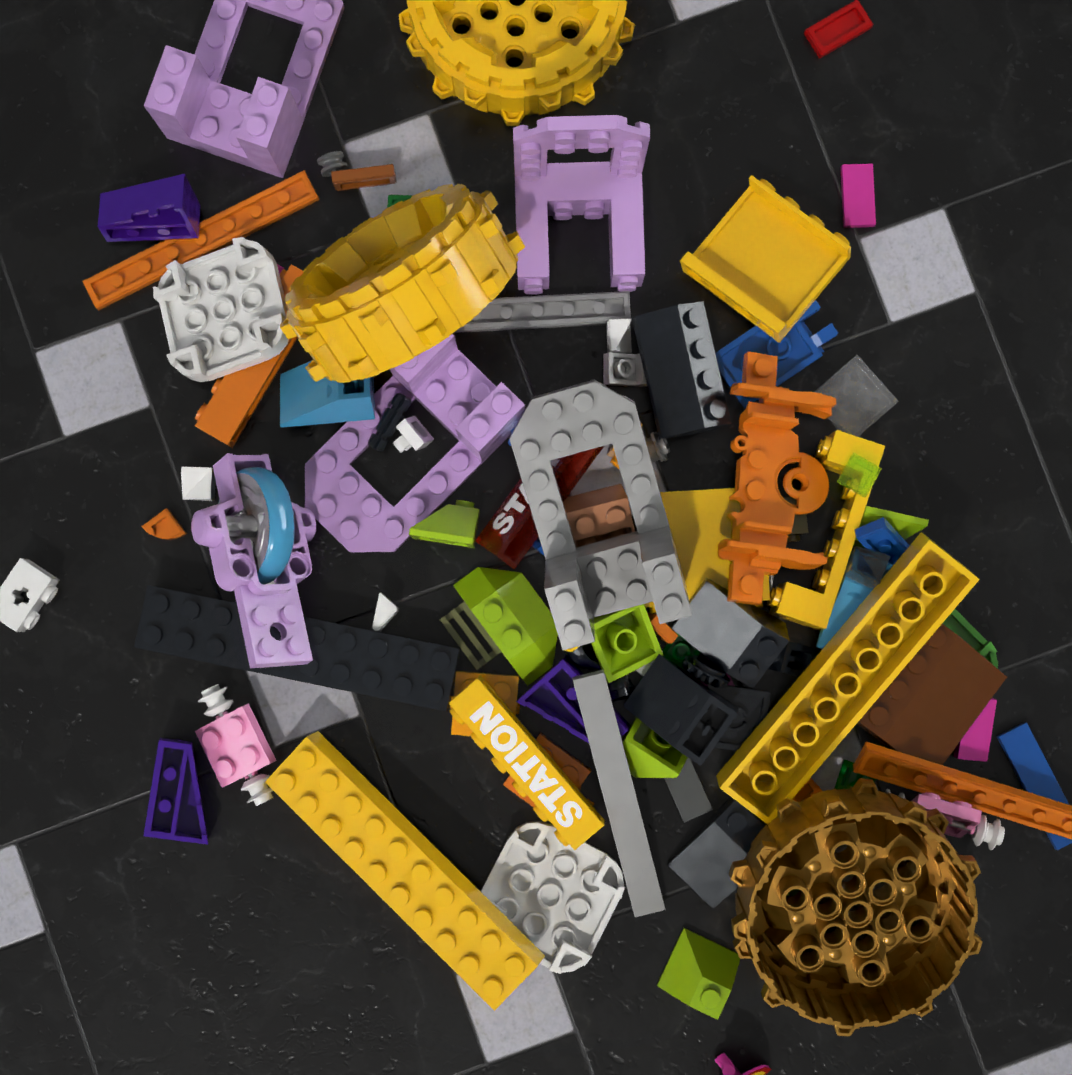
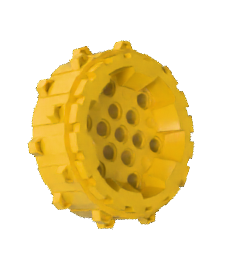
[399,0,635,126]
[280,184,525,383]

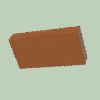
[331,164,397,191]

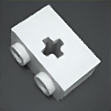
[0,558,60,632]

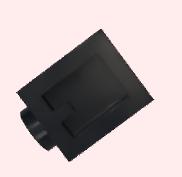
[768,641,819,677]

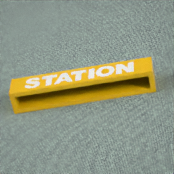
[449,675,605,850]

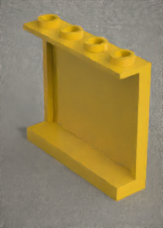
[680,175,851,343]
[644,488,770,613]

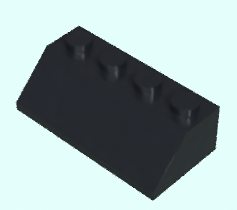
[632,301,731,440]

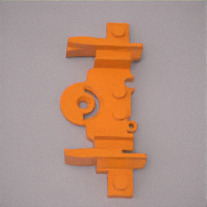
[718,351,836,605]

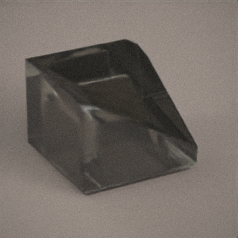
[844,546,890,589]

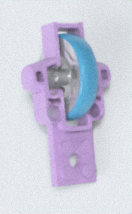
[191,453,316,669]

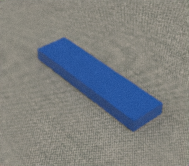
[996,722,1072,850]

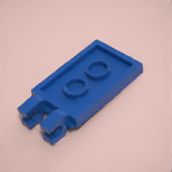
[715,300,838,409]

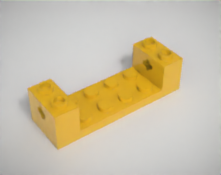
[766,430,885,630]

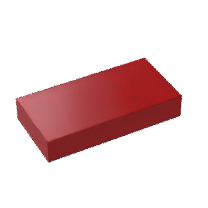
[804,0,874,59]

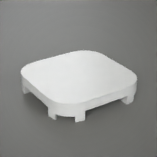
[153,237,289,382]
[481,821,625,974]

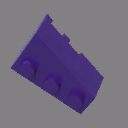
[98,174,201,242]
[516,656,630,743]
[143,737,208,845]

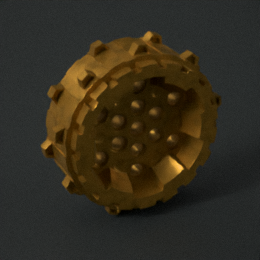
[729,778,983,1036]

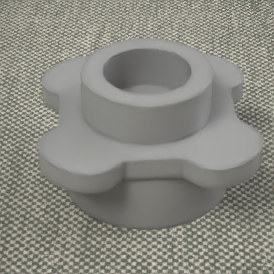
[645,432,670,462]

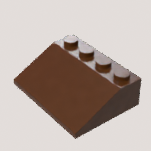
[857,624,1007,765]

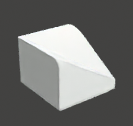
[606,319,632,354]
[181,467,216,501]

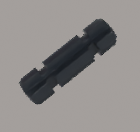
[368,393,412,452]

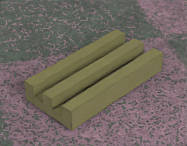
[440,601,501,670]

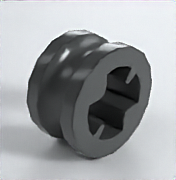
[317,151,348,177]

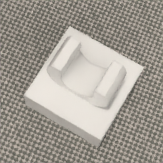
[393,416,434,453]

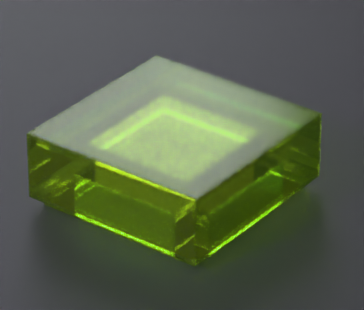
[836,453,882,498]

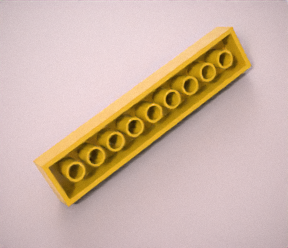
[716,532,980,825]
[265,731,545,1011]

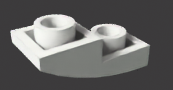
[603,352,647,386]

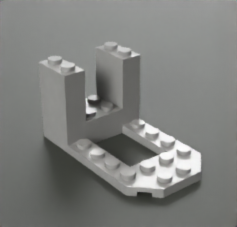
[510,379,692,650]

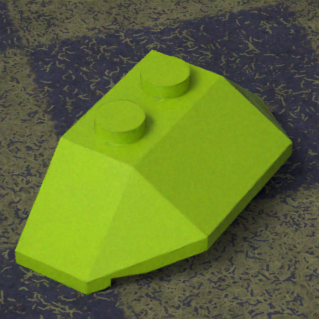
[453,567,558,686]

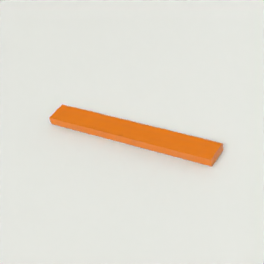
[82,170,319,311]
[853,742,1072,840]

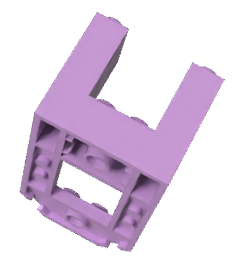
[144,0,345,178]
[513,115,650,295]
[305,334,525,553]

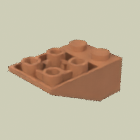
[562,484,635,548]

